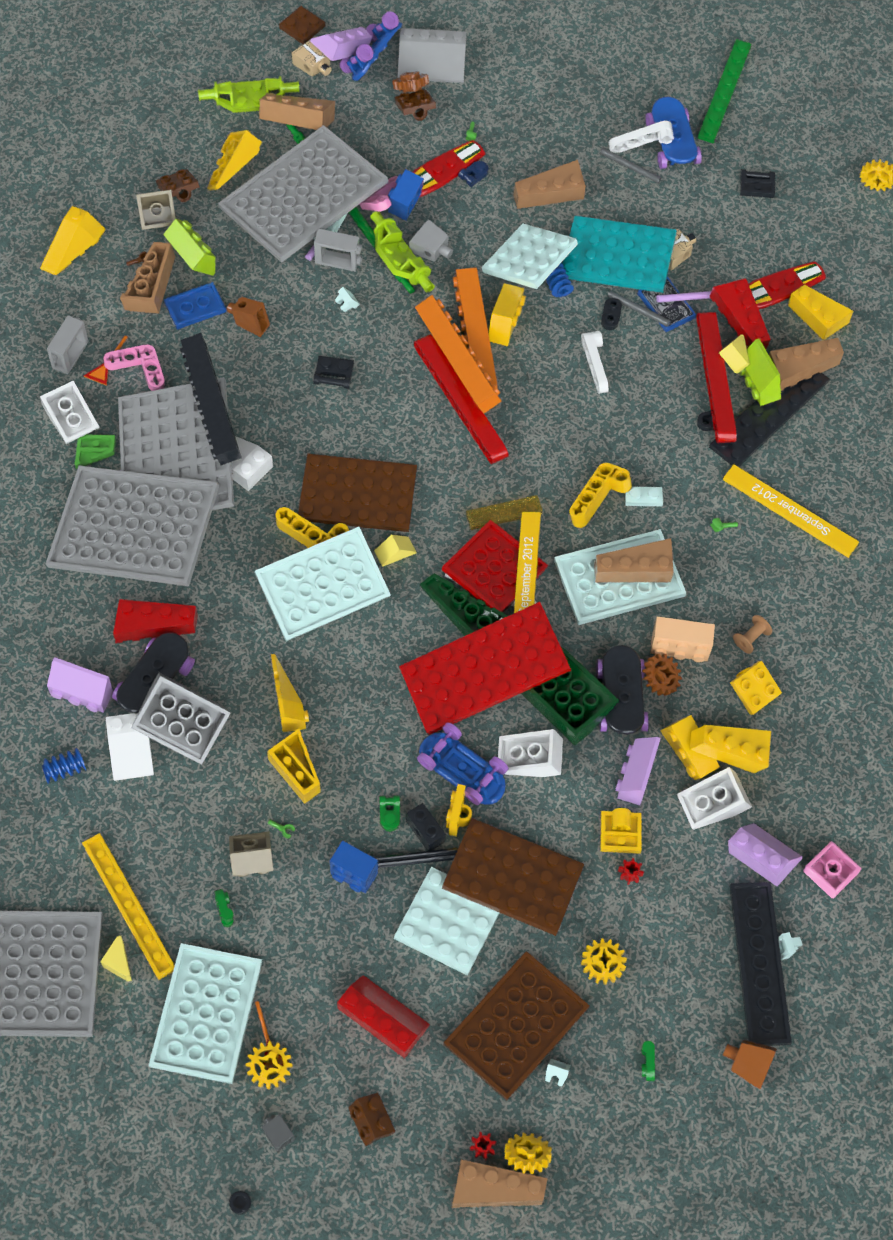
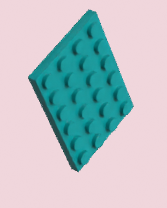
[562,216,677,293]

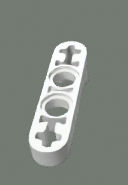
[609,121,674,153]
[581,331,609,394]

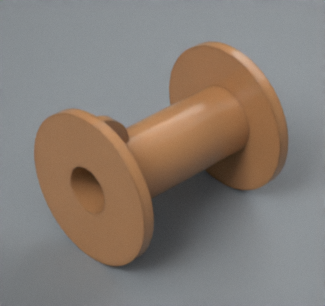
[733,615,772,654]

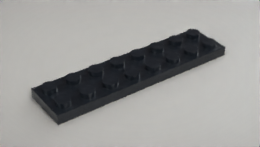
[709,372,830,467]
[729,882,792,1046]

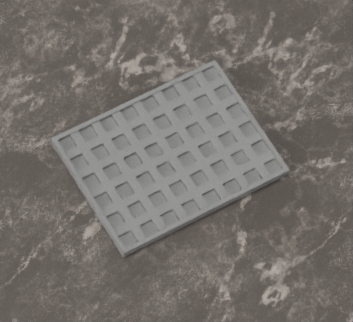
[118,377,234,510]

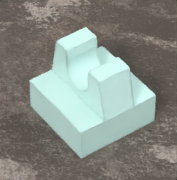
[335,287,360,312]
[778,932,803,960]
[545,1058,571,1086]

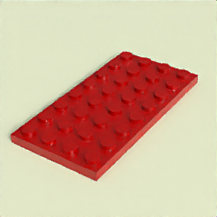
[399,602,571,735]

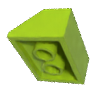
[163,219,215,276]
[739,338,781,406]

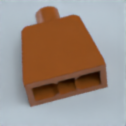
[227,297,270,337]
[723,1040,777,1089]

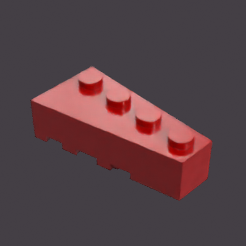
[710,278,771,349]
[113,599,198,643]

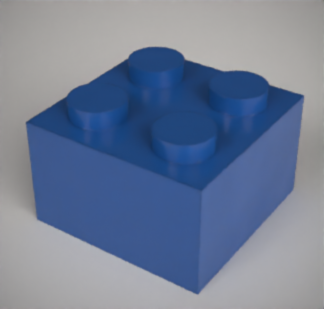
[388,169,424,221]
[330,841,378,893]

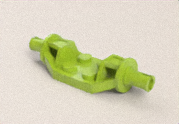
[198,76,300,113]
[371,211,435,293]

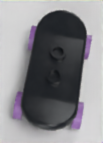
[112,633,195,714]
[596,645,648,735]

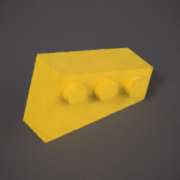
[489,283,526,346]
[788,285,853,340]
[660,715,720,780]
[267,729,320,804]

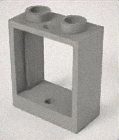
[314,229,362,272]
[47,316,89,374]

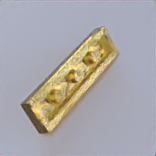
[466,495,543,530]

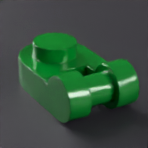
[380,795,400,832]
[214,889,234,927]
[641,1041,655,1081]

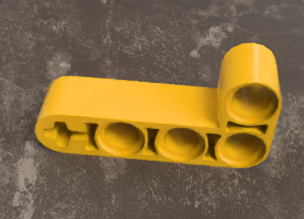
[569,463,632,528]
[275,507,349,548]

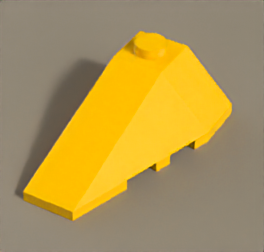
[207,130,262,190]
[40,206,105,275]
[271,654,309,732]

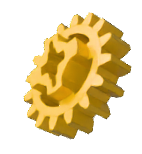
[860,159,893,191]
[581,938,627,985]
[246,1041,293,1089]
[504,1133,552,1174]

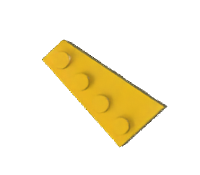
[690,725,771,773]

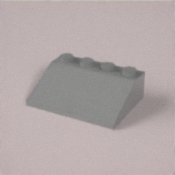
[398,28,466,83]
[131,672,231,765]

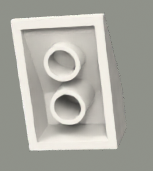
[40,381,99,444]
[231,436,273,491]
[106,713,154,781]
[498,729,563,777]
[677,767,752,830]

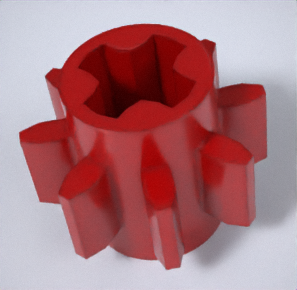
[618,858,644,885]
[469,1132,496,1160]

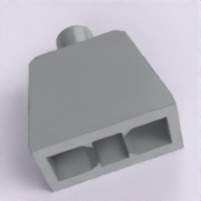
[409,220,453,262]

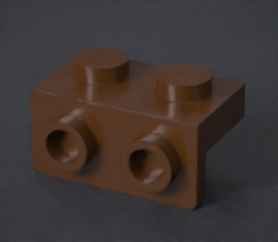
[348,1092,396,1146]

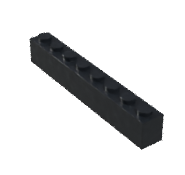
[180,333,242,465]

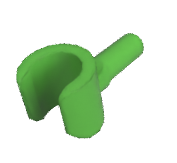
[466,122,477,141]
[710,518,738,532]
[268,820,295,838]

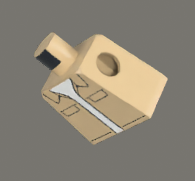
[292,37,332,76]
[669,229,696,270]

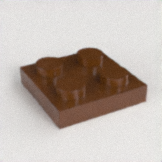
[279,6,325,45]

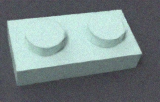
[625,487,663,506]

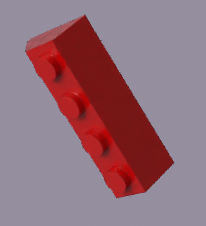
[337,975,430,1058]

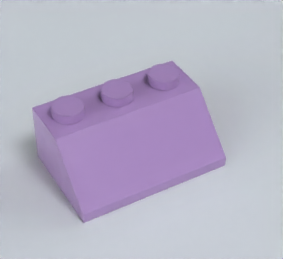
[310,27,372,61]
[47,657,113,713]
[615,737,661,805]
[728,823,802,886]

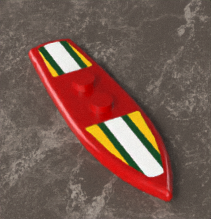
[412,140,486,198]
[748,261,826,309]

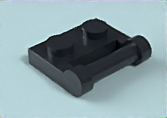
[740,169,775,198]
[313,356,354,389]

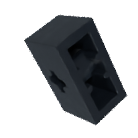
[406,803,446,851]

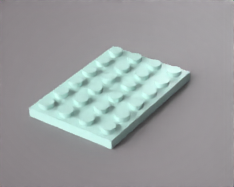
[254,527,391,641]
[554,529,686,625]
[149,943,262,1084]

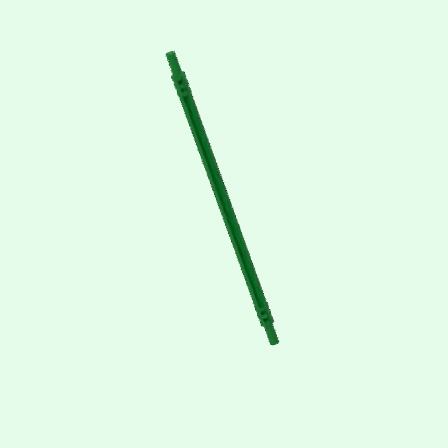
[286,124,415,294]

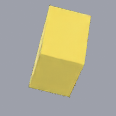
[719,334,750,374]
[374,535,416,567]
[100,936,132,981]

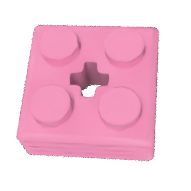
[803,841,861,898]

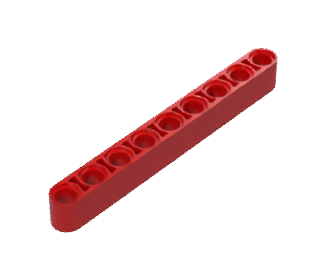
[697,312,736,443]
[414,334,509,464]

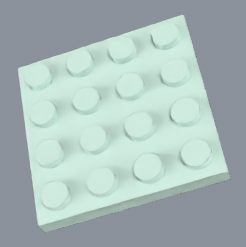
[481,224,578,289]
[394,867,499,976]

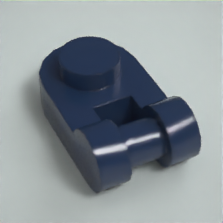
[458,161,489,187]

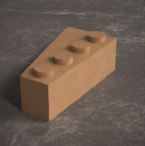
[259,93,335,130]
[514,160,586,209]
[120,242,176,314]
[769,338,844,391]
[594,538,674,582]
[452,1160,547,1208]

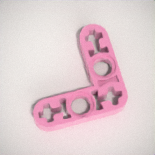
[359,176,398,211]
[104,345,165,391]

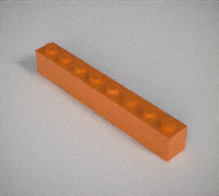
[453,268,498,387]
[415,295,502,413]

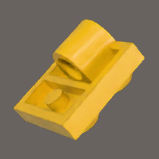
[730,661,782,715]
[446,784,472,837]
[600,808,641,854]

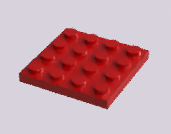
[442,520,548,613]

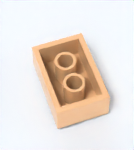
[650,617,715,662]

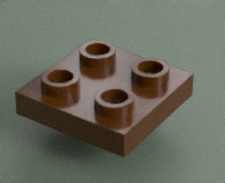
[394,89,436,121]
[156,169,200,202]

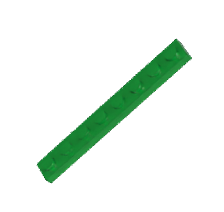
[698,39,752,144]

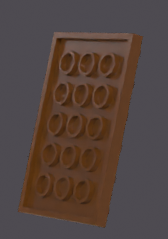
[298,454,417,532]
[442,818,584,936]
[443,951,590,1101]

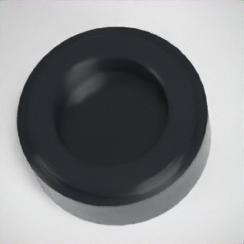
[229,1191,251,1215]

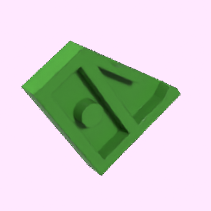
[75,434,116,469]

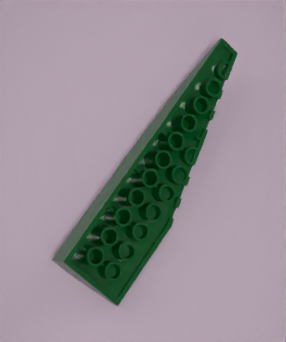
[420,573,619,746]

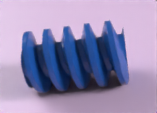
[546,263,574,297]
[42,748,87,784]

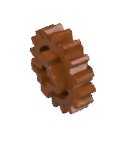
[393,71,429,93]
[642,653,682,696]

